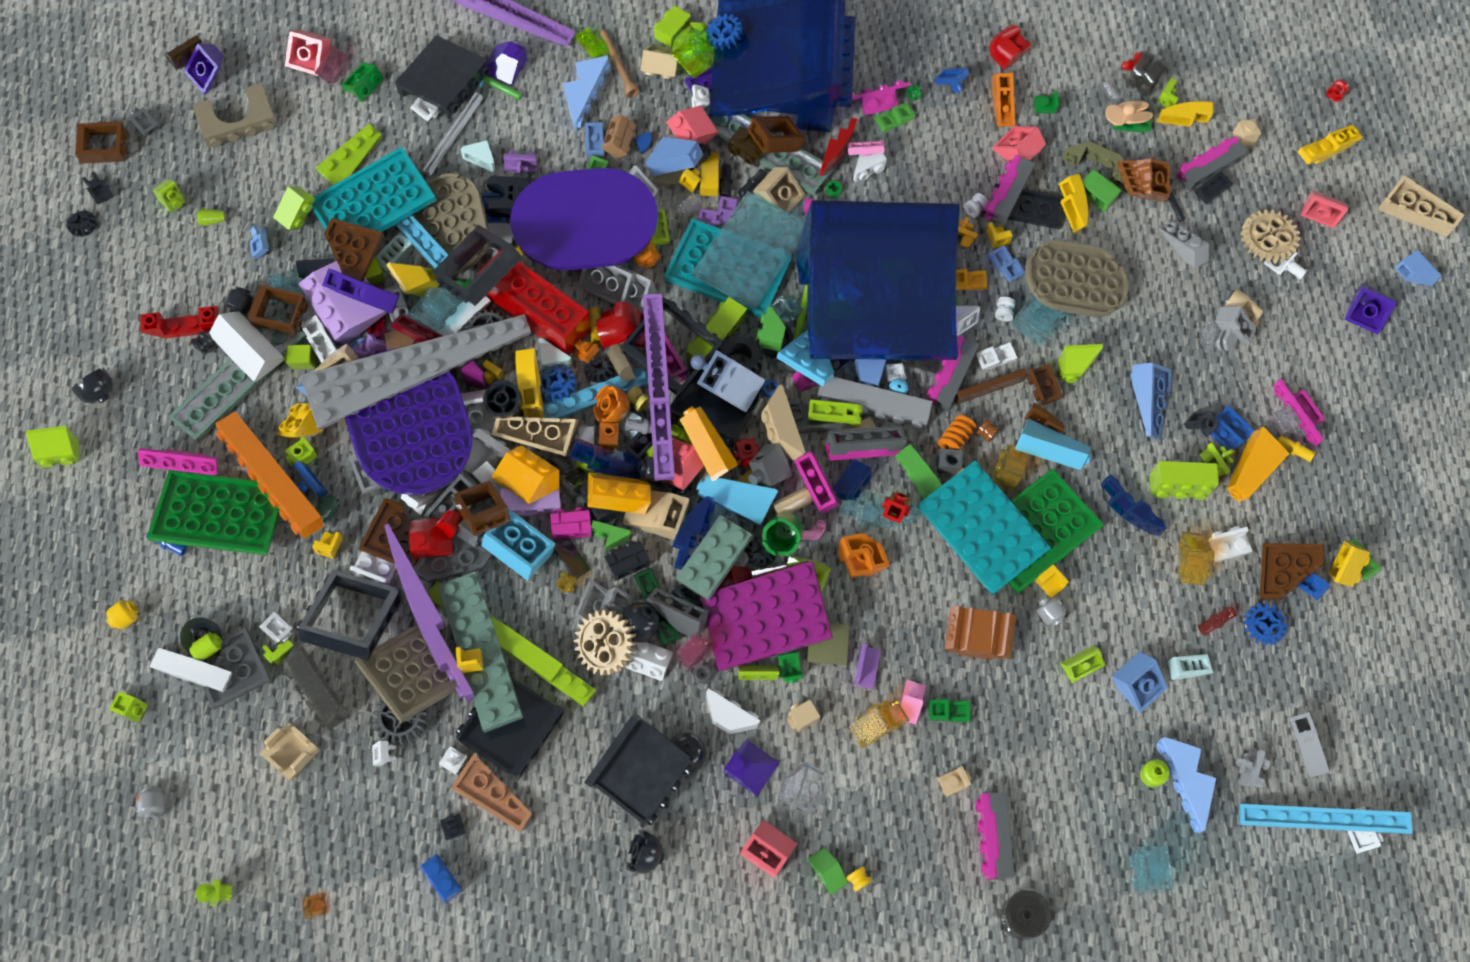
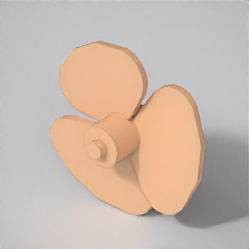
[1105,101,1153,126]

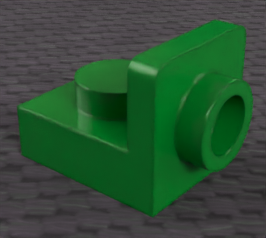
[1033,90,1061,114]

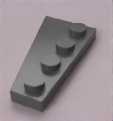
[789,401,854,433]

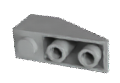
[1158,220,1209,268]
[1289,712,1330,778]

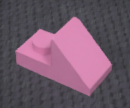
[896,680,926,725]

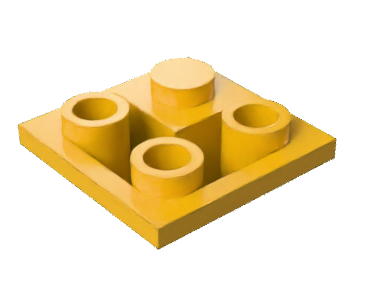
[387,263,440,297]
[276,403,324,438]

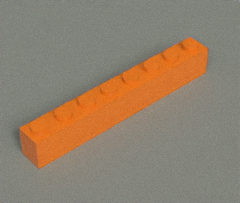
[215,411,324,539]

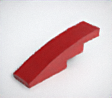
[819,117,858,176]

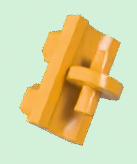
[944,217,978,249]

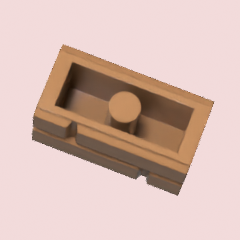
[602,114,636,159]

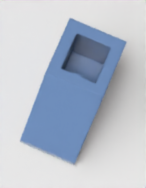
[1395,250,1442,286]

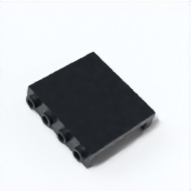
[395,35,490,119]
[670,366,762,449]
[456,677,565,781]
[584,714,695,828]

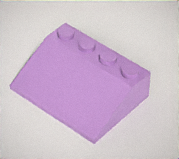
[299,261,387,345]

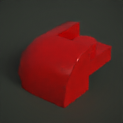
[989,25,1031,70]
[596,302,641,348]

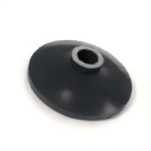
[180,617,222,654]

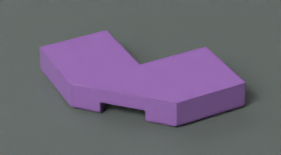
[698,196,739,227]

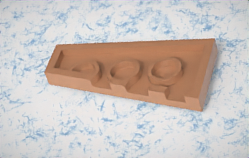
[451,753,532,832]

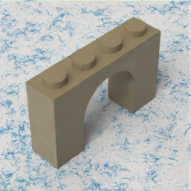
[192,83,277,148]

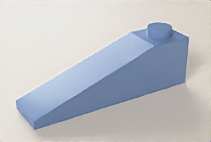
[1131,363,1171,439]

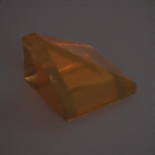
[302,892,328,920]

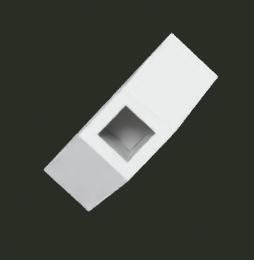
[706,689,760,734]

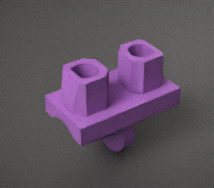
[504,151,537,177]
[353,334,386,359]

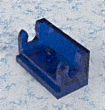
[833,459,873,505]

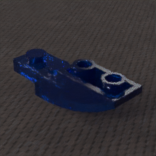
[569,438,642,479]
[1101,474,1167,536]
[672,496,715,570]

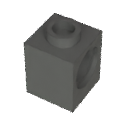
[936,448,966,475]

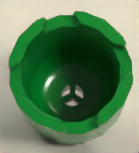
[762,512,804,556]

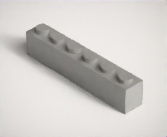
[817,377,933,429]

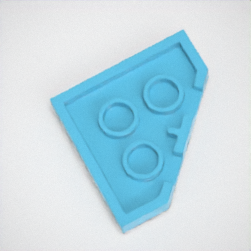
[777,330,834,386]

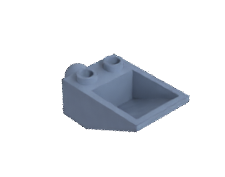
[691,350,765,412]

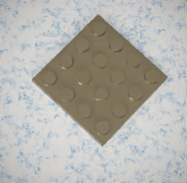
[355,624,468,723]

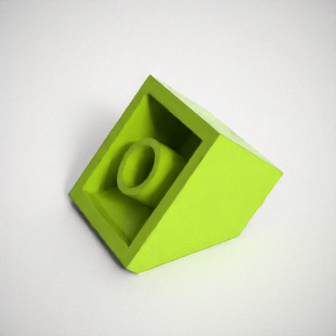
[26,426,79,468]

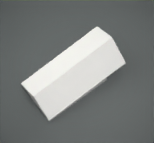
[209,311,285,383]

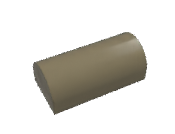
[607,344,636,381]

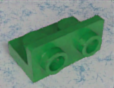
[340,62,384,102]

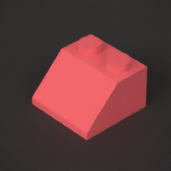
[285,29,331,76]
[666,106,719,144]
[992,126,1046,161]
[1301,190,1348,228]
[663,438,704,490]

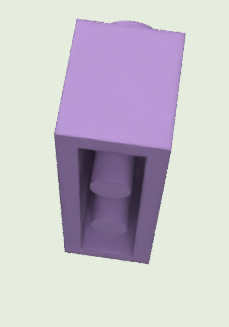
[500,488,561,517]

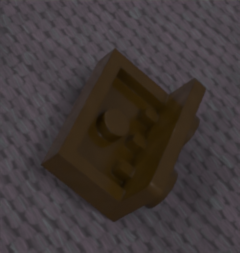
[166,35,202,71]
[728,126,764,167]

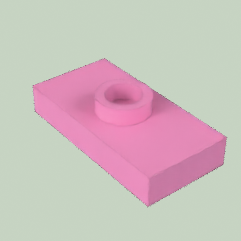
[848,141,884,156]

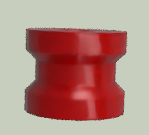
[1326,80,1349,102]

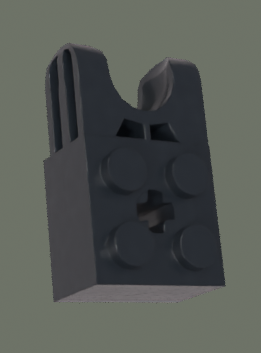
[486,176,536,218]

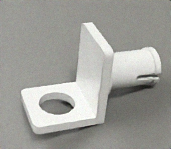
[1264,252,1308,279]

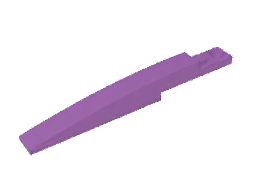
[452,0,576,46]
[643,294,675,481]
[385,524,474,703]

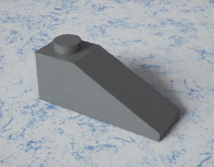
[423,472,480,519]
[647,587,709,640]

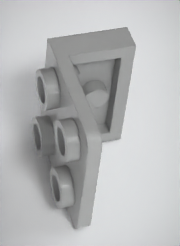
[463,428,510,476]

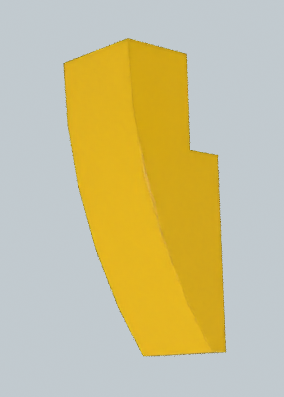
[1157,101,1213,127]
[700,152,719,196]
[1059,174,1088,233]

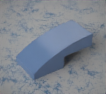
[988,245,1025,282]

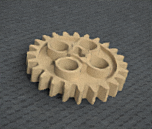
[1240,209,1301,264]
[574,610,636,675]

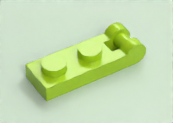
[808,399,863,426]

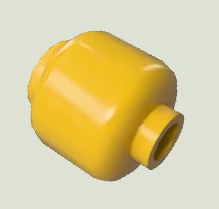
[107,600,139,630]

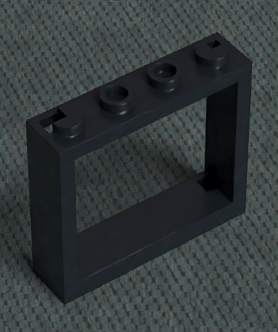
[432,224,523,306]
[620,296,723,398]
[297,569,401,661]

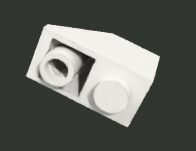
[853,153,887,183]

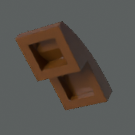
[1024,403,1065,433]

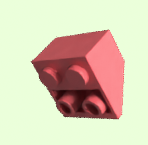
[740,820,798,879]

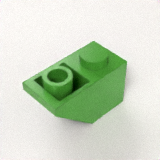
[756,306,786,351]

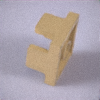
[260,723,320,781]

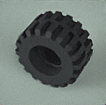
[716,333,763,376]

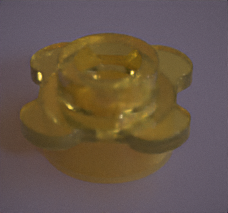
[556,571,577,593]

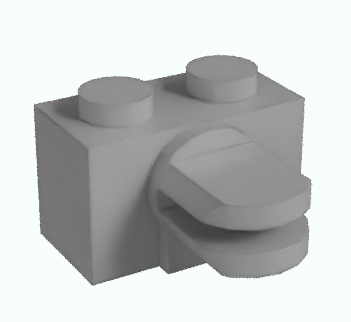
[1215,306,1256,351]

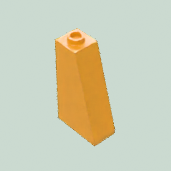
[680,407,738,481]
[1226,426,1290,502]

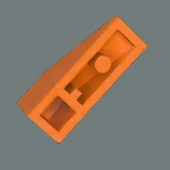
[991,73,1015,127]

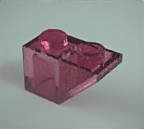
[676,633,709,672]

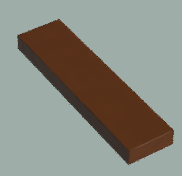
[954,369,1027,405]

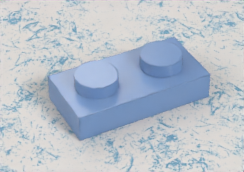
[585,122,604,157]

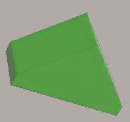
[807,848,848,895]

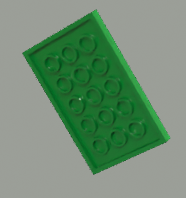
[1008,468,1104,595]
[147,470,280,556]

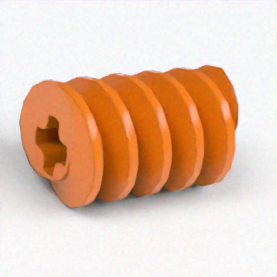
[938,414,977,450]

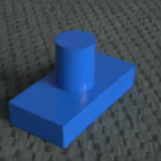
[934,68,970,93]
[293,460,329,497]
[1298,573,1331,601]

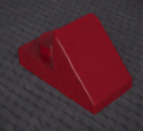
[717,566,752,590]

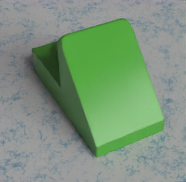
[591,520,631,553]

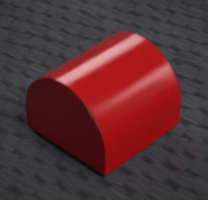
[436,510,463,538]

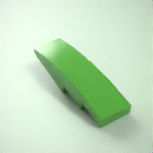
[895,444,942,499]

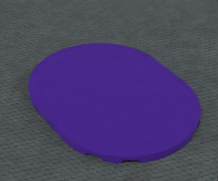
[510,168,658,270]
[344,349,473,495]

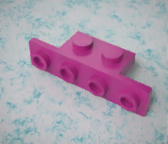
[841,80,910,115]
[1273,379,1325,447]
[138,448,218,475]

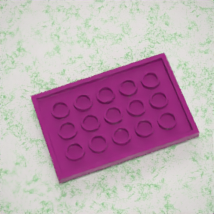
[701,561,833,672]

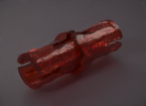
[1198,606,1237,636]

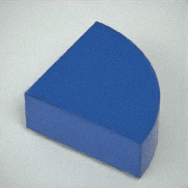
[634,131,651,155]

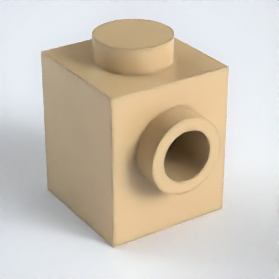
[1233,119,1261,146]
[787,700,820,733]

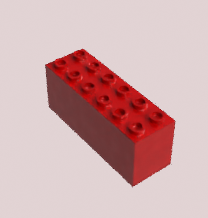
[477,251,591,356]

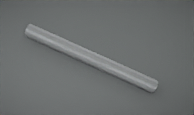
[422,92,482,177]

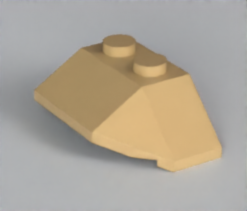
[761,385,805,460]

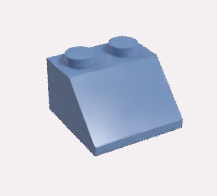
[1112,652,1168,713]

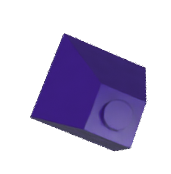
[487,41,527,85]
[184,43,224,95]
[1344,283,1397,334]
[723,740,780,796]

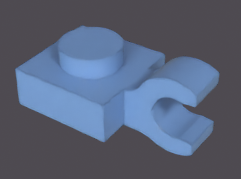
[250,224,269,259]

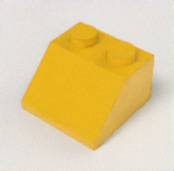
[1327,540,1370,587]

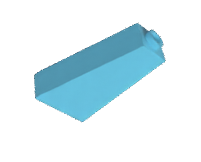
[1015,419,1092,470]
[696,476,778,527]

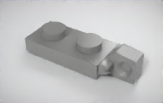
[349,444,382,495]

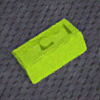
[1060,646,1106,683]
[738,665,779,680]

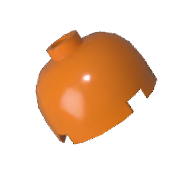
[593,385,630,423]

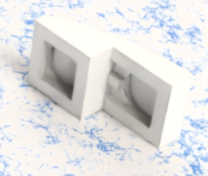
[975,342,1017,370]

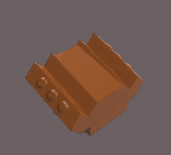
[1117,158,1171,202]
[944,606,1016,660]

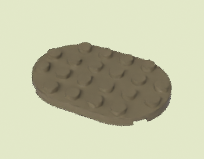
[412,173,489,274]
[1025,240,1128,317]

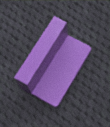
[854,642,881,689]

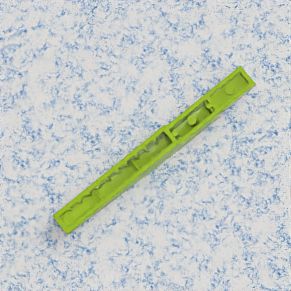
[427,581,596,707]

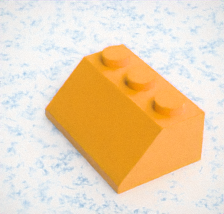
[492,445,560,504]
[588,472,651,514]

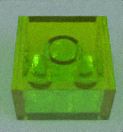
[670,25,714,78]

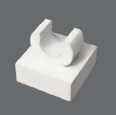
[372,741,396,766]
[439,747,468,775]

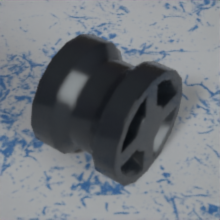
[190,331,215,355]

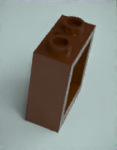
[748,116,805,153]
[75,122,129,164]
[248,284,308,335]
[453,480,511,536]

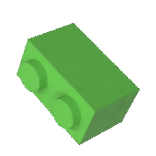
[1082,169,1121,212]

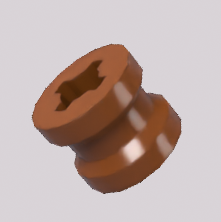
[977,419,1000,443]

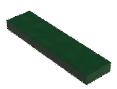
[633,568,682,646]

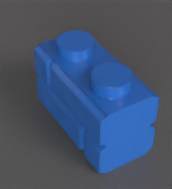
[420,854,463,904]

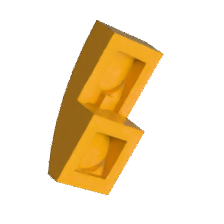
[949,269,988,290]

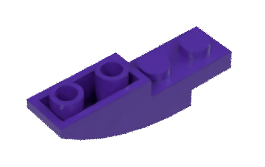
[322,268,399,314]

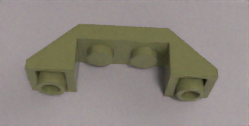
[1062,141,1125,187]

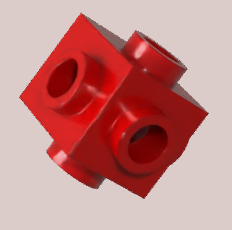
[732,438,760,468]
[882,492,911,524]

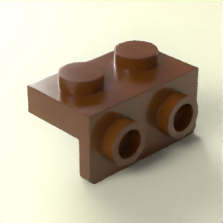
[1026,364,1063,406]

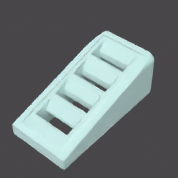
[376,232,414,272]
[1167,654,1213,680]

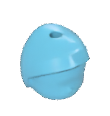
[889,378,908,395]

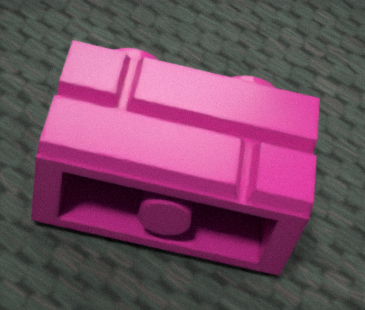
[550,507,592,540]

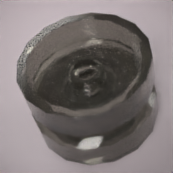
[1126,51,1168,97]
[1000,890,1052,941]

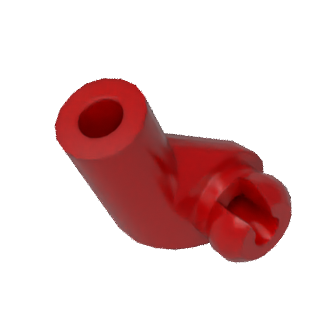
[1122,52,1143,71]

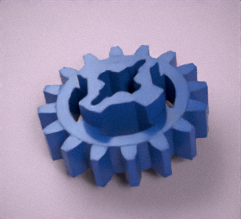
[705,13,743,50]
[540,365,577,403]
[1243,603,1288,646]

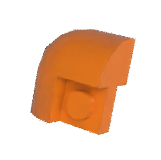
[838,533,890,578]

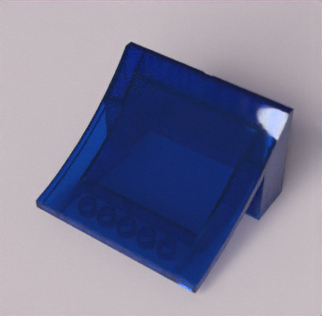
[709,0,856,132]
[796,200,960,360]

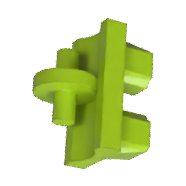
[1200,443,1235,477]
[195,879,232,906]

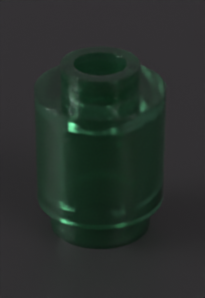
[315,494,341,524]

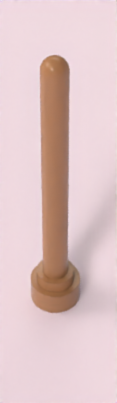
[600,30,640,98]

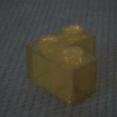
[992,444,1029,491]
[1178,531,1215,586]
[849,700,910,749]

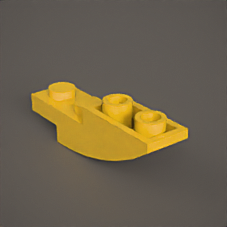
[1298,124,1363,165]
[516,348,545,418]

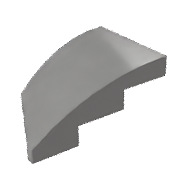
[575,581,633,639]

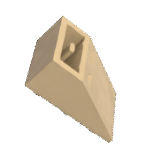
[622,491,690,541]

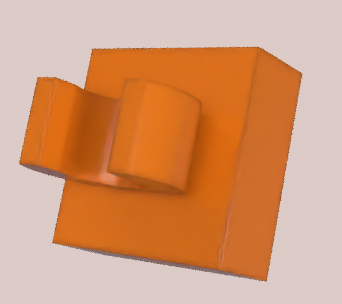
[573,339,600,363]

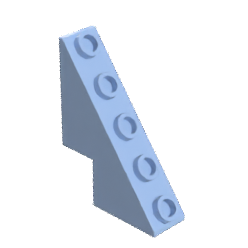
[563,56,611,131]
[1157,737,1216,833]

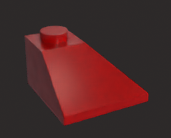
[409,518,453,559]

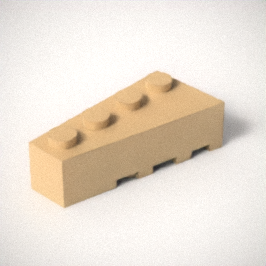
[1378,175,1465,237]
[492,417,579,456]

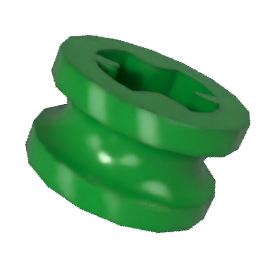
[907,84,921,102]
[825,180,842,198]

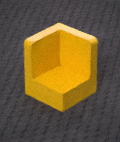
[985,222,1013,249]
[312,531,343,559]
[1035,564,1069,598]
[456,647,483,673]

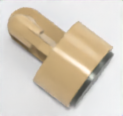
[1222,289,1263,327]

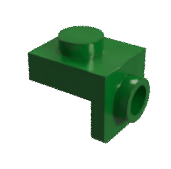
[777,651,803,683]

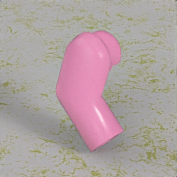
[802,520,826,540]

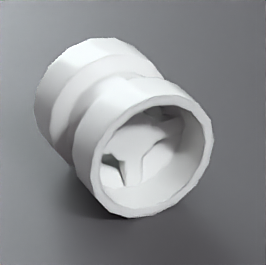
[964,193,988,218]
[995,297,1016,322]

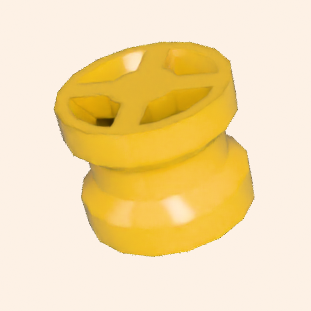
[846,866,873,892]

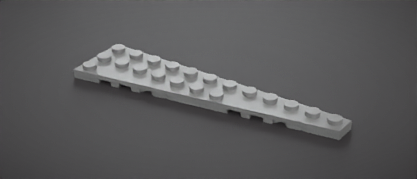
[300,314,531,431]

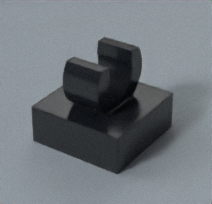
[440,813,466,841]

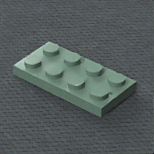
[676,515,753,601]

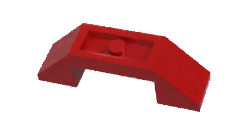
[140,306,219,339]

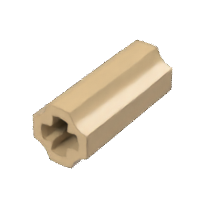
[771,487,813,515]

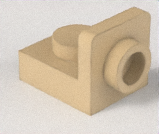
[937,766,972,797]

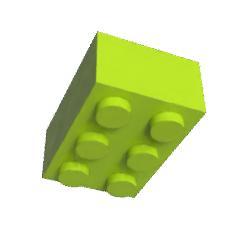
[1149,461,1219,500]

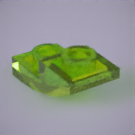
[574,27,609,59]

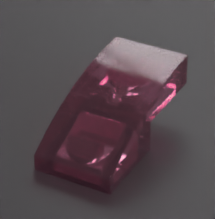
[315,45,347,84]

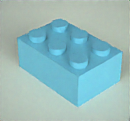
[481,509,555,581]

